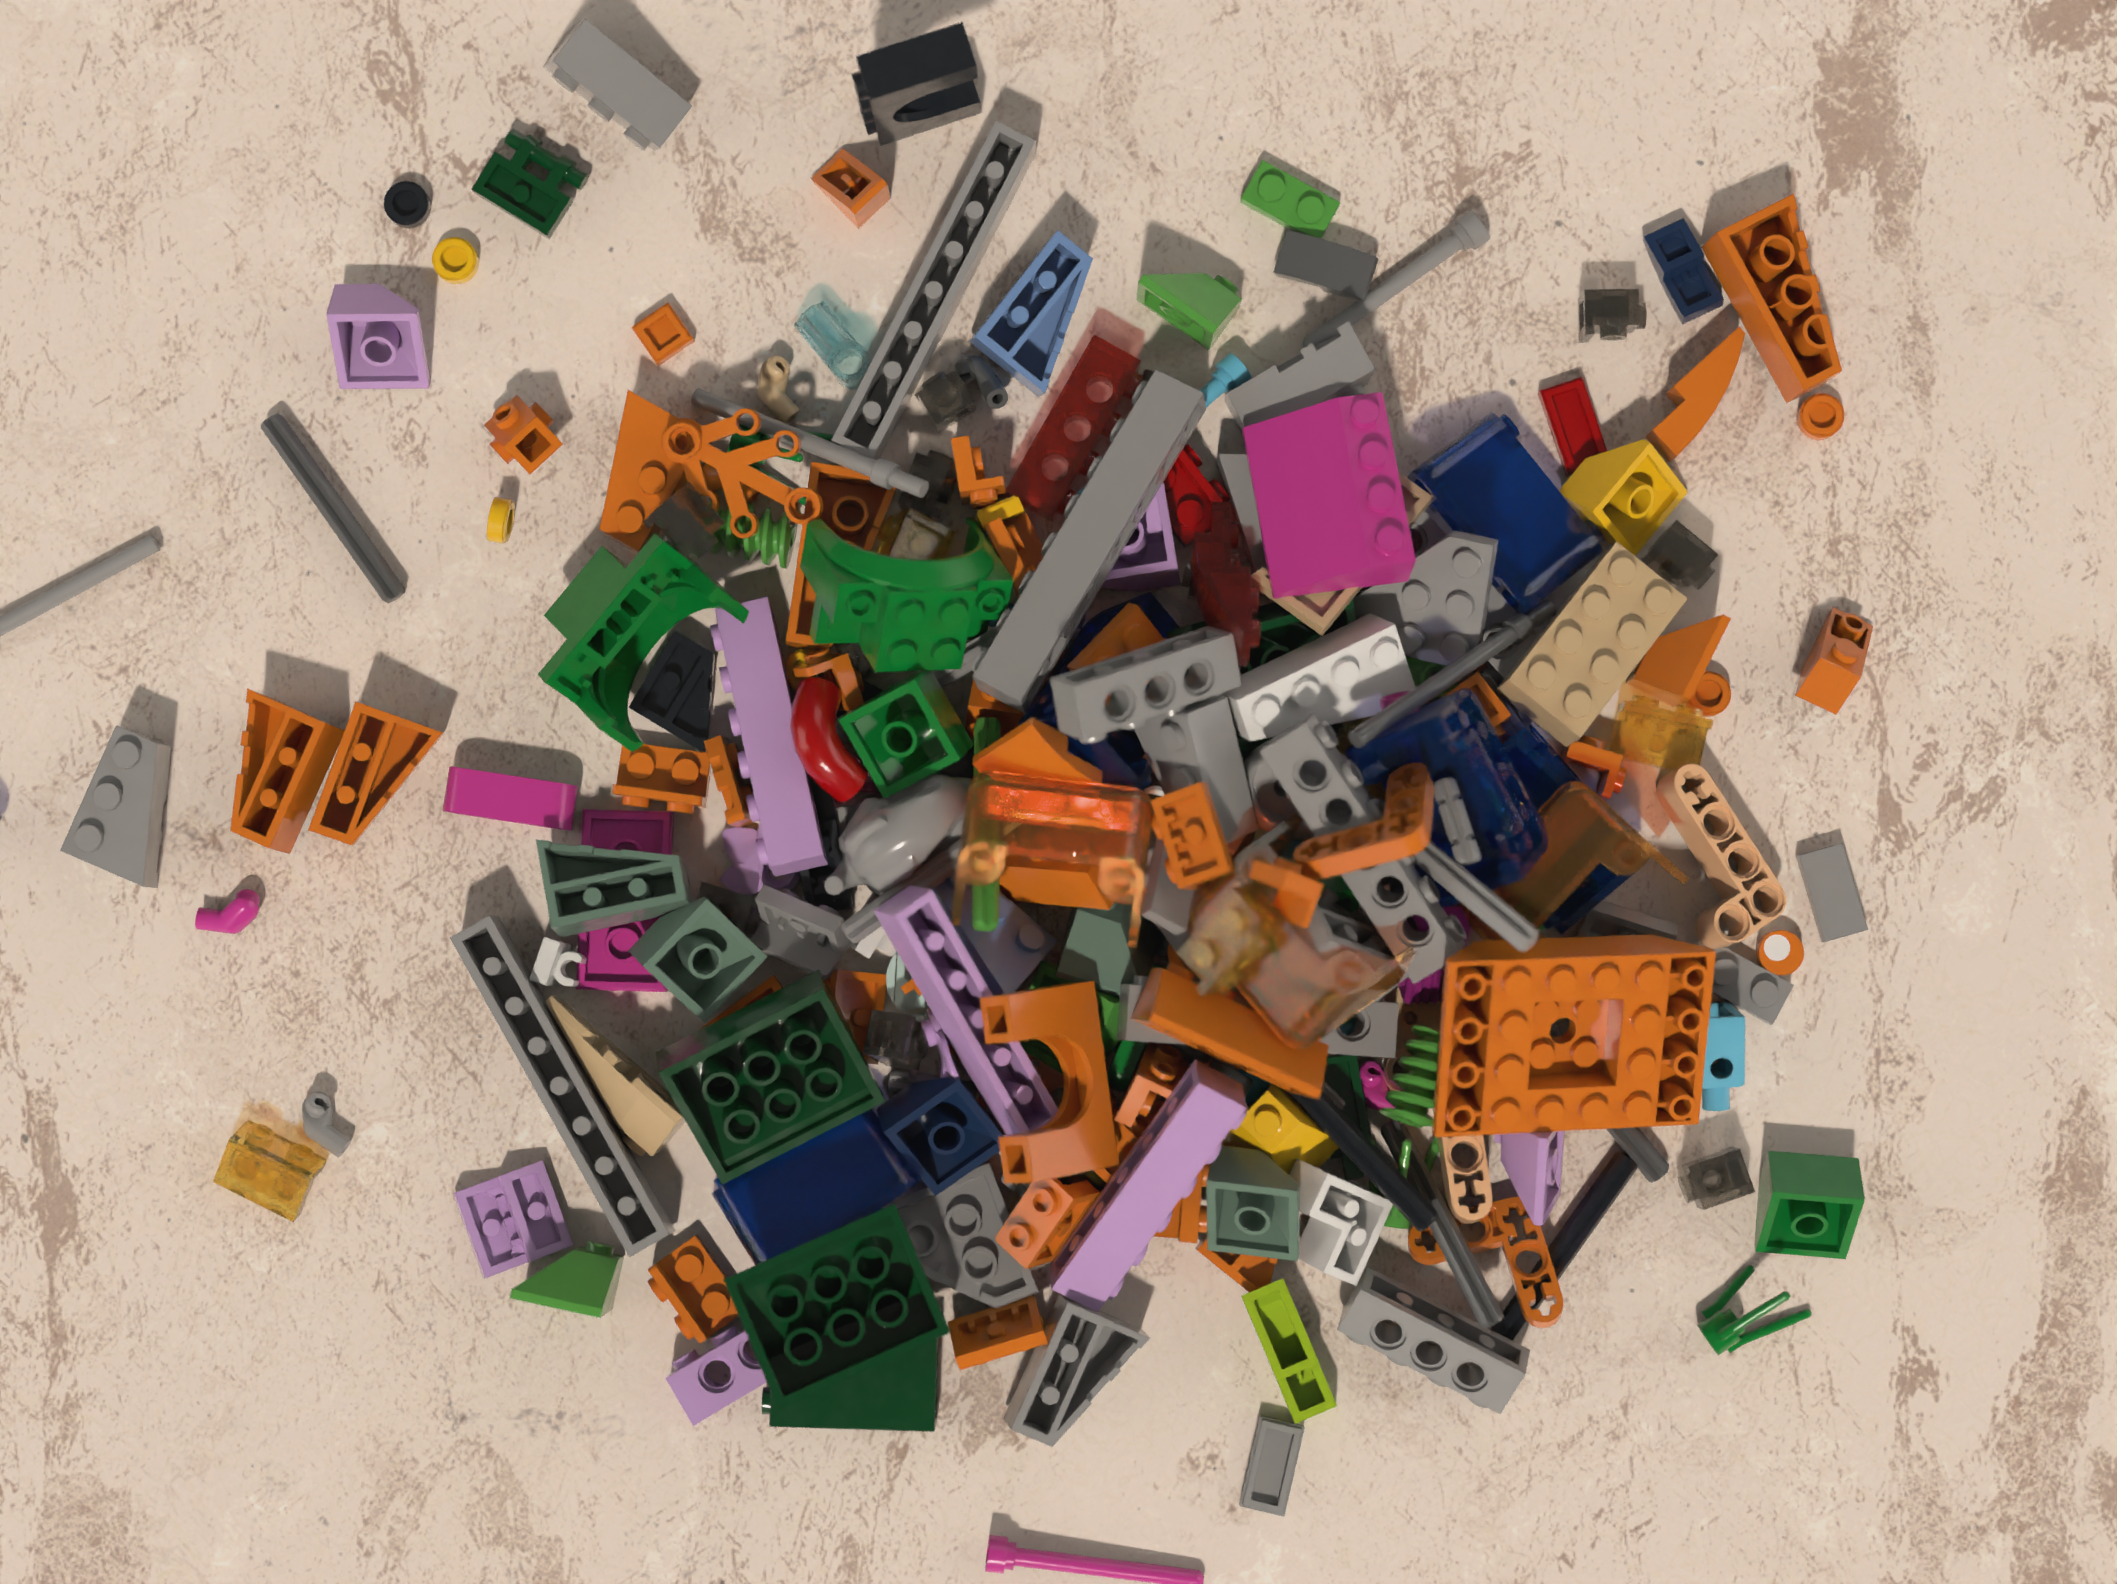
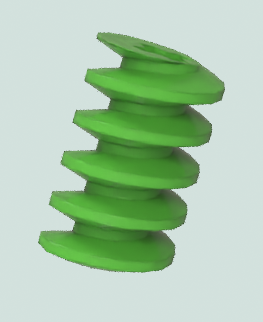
[698,500,797,569]
[1380,1025,1440,1128]

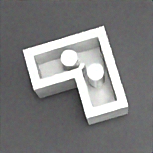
[1289,1158,1393,1286]

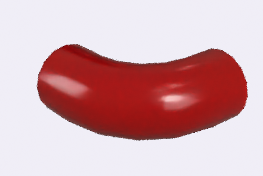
[790,678,868,802]

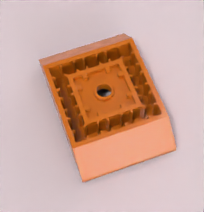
[1433,934,1716,1137]

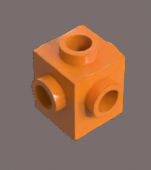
[484,395,563,474]

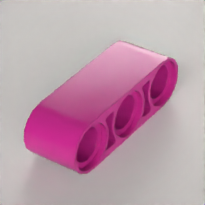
[442,766,578,831]

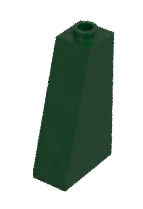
[762,1338,939,1432]

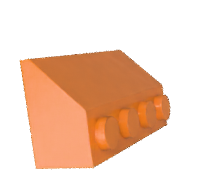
[1130,963,1329,1099]

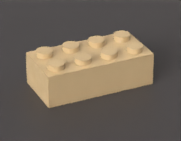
[1495,541,1688,747]

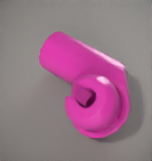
[195,889,260,934]
[1359,1061,1394,1111]

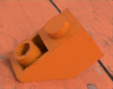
[1795,607,1873,715]

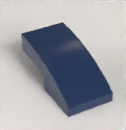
[1643,218,1724,325]

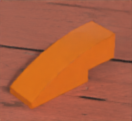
[1645,326,1745,463]

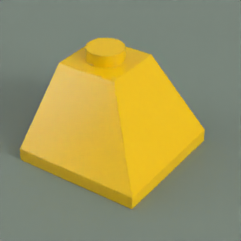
[1557,439,1688,556]
[1222,1084,1339,1175]

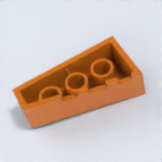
[1701,193,1842,404]
[785,462,897,651]

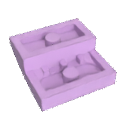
[453,1160,573,1279]

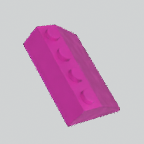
[1242,392,1416,599]

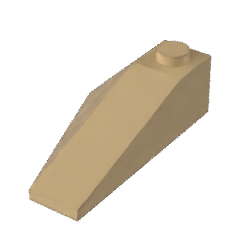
[545,995,686,1157]

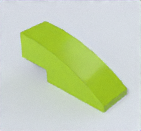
[1241,1278,1337,1424]

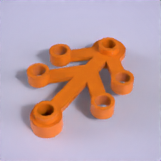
[662,408,823,538]

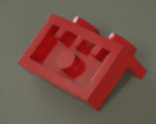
[1163,443,1230,547]

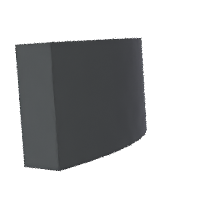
[1273,230,1379,301]

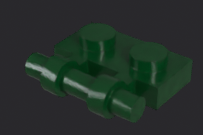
[471,128,589,239]

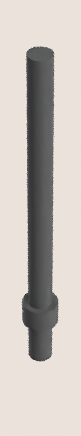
[1348,600,1556,748]

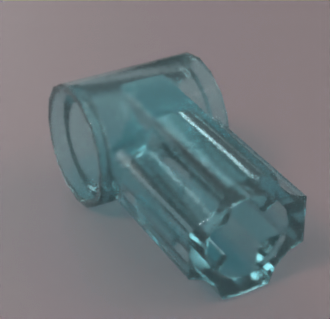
[794,301,871,390]

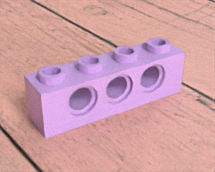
[666,1326,767,1426]

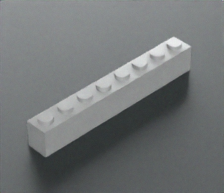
[831,120,1036,460]
[972,369,1206,714]
[450,915,676,1257]

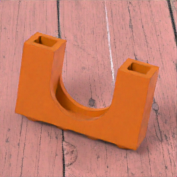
[980,981,1119,1183]

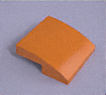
[973,717,1102,824]

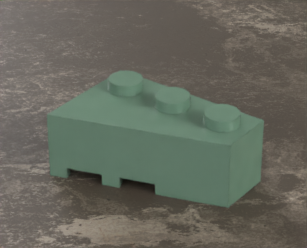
[536,840,693,937]

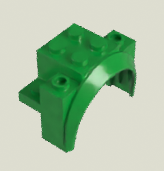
[800,517,1014,672]
[537,533,749,752]

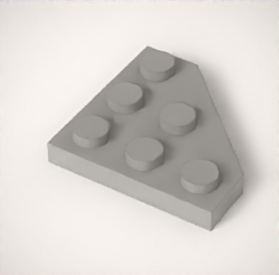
[1353,530,1498,672]
[862,1163,1039,1309]

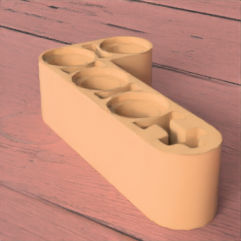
[1657,764,1786,949]
[1383,1048,1493,1224]

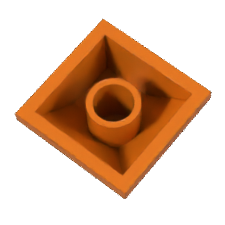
[1626,614,1731,707]

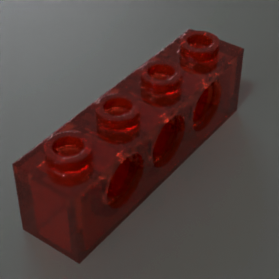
[1005,334,1144,523]

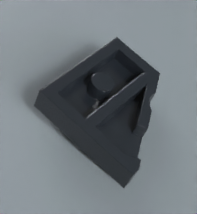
[628,631,715,752]

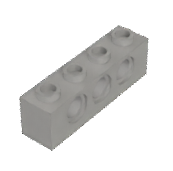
[1050,626,1242,743]
[1337,1266,1530,1414]

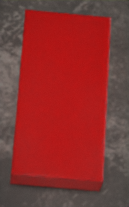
[1538,377,1607,477]

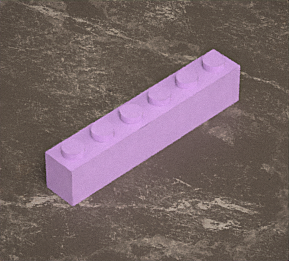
[710,597,828,877]
[873,885,1058,1135]
[1050,1059,1247,1312]

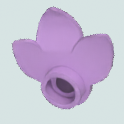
[720,823,800,895]
[920,1009,959,1078]

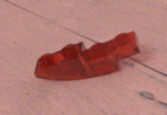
[1191,501,1260,666]

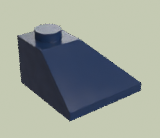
[876,1076,1005,1196]

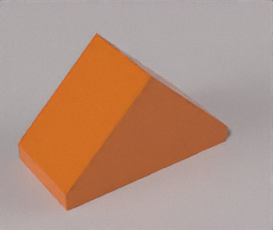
[810,148,891,229]

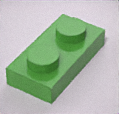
[1240,160,1340,239]

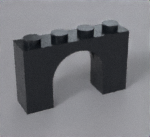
[851,22,981,146]

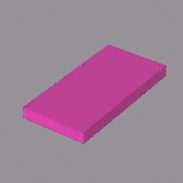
[576,809,674,992]

